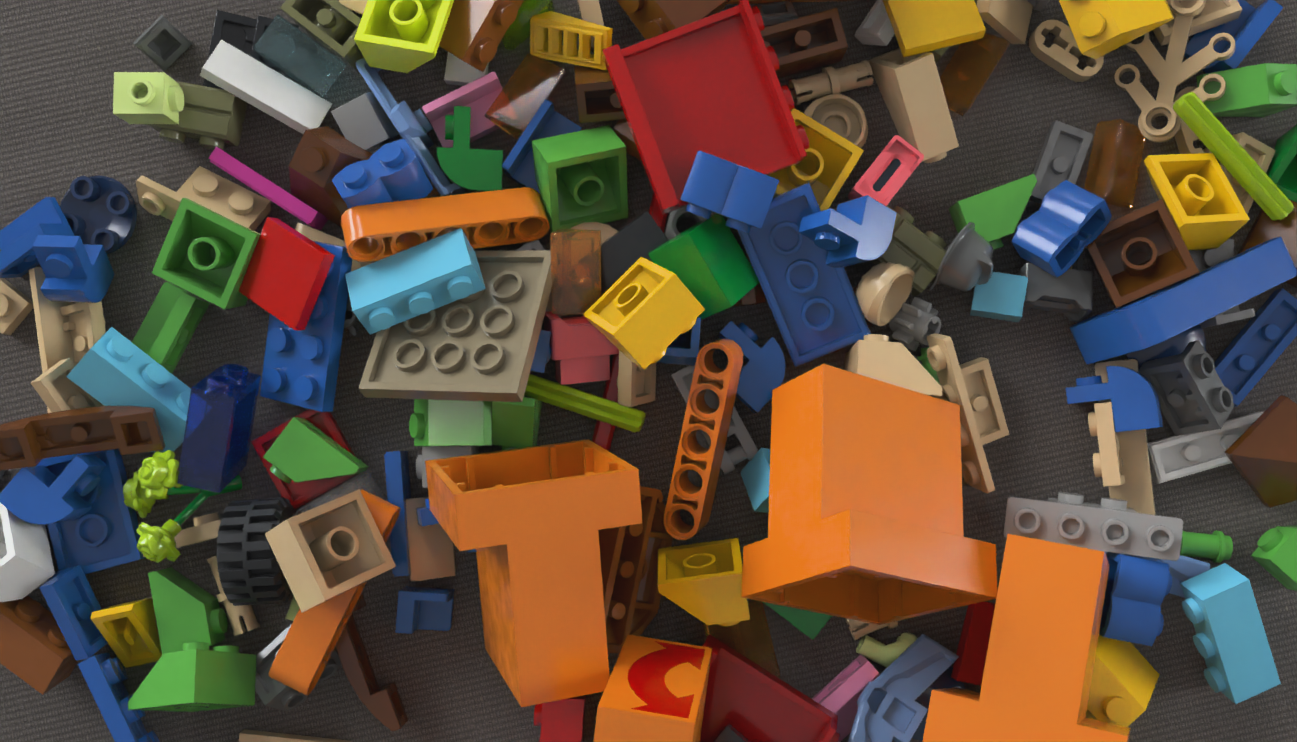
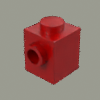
[534,695,586,742]

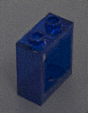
[177,364,261,493]

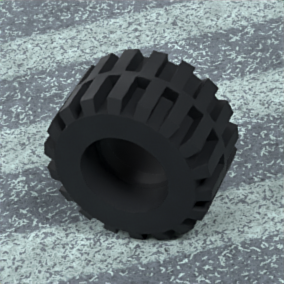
[217,497,296,606]

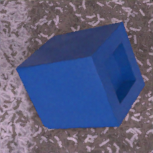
[395,586,455,634]

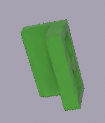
[132,282,210,373]

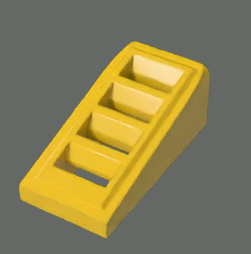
[530,11,613,70]

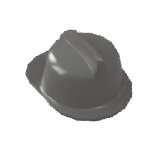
[928,222,994,292]

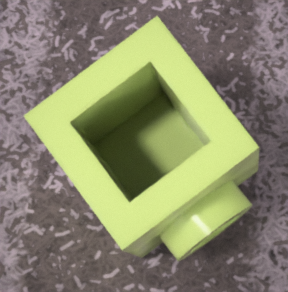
[113,72,184,124]

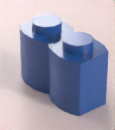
[332,139,433,208]
[680,150,779,234]
[1011,180,1112,278]
[1099,552,1172,646]

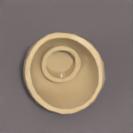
[856,262,915,327]

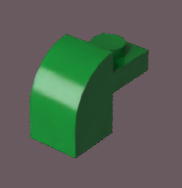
[436,106,503,191]

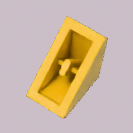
[91,598,162,668]

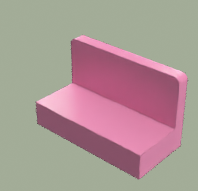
[422,72,517,148]
[812,655,880,742]

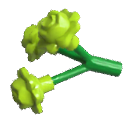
[123,450,242,563]

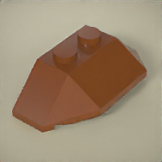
[598,486,673,654]

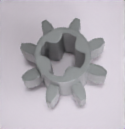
[889,297,941,351]

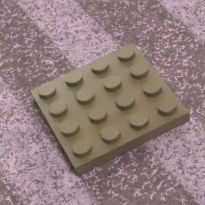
[358,250,559,402]

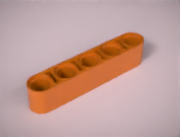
[341,187,550,262]
[664,339,743,540]
[269,489,401,695]

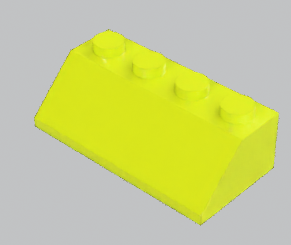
[354,0,454,73]

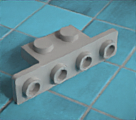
[1003,492,1184,561]

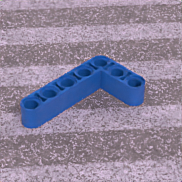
[1069,236,1297,365]

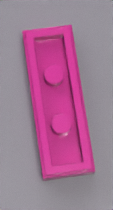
[209,146,328,230]

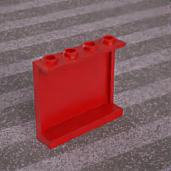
[602,0,810,215]
[700,634,840,742]

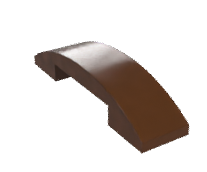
[0,406,165,471]
[336,593,408,732]

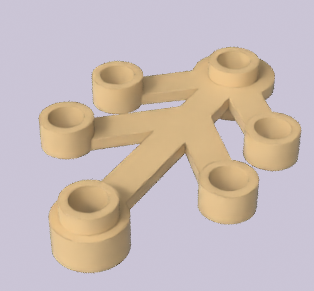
[1114,0,1236,142]

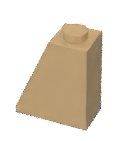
[868,48,959,163]

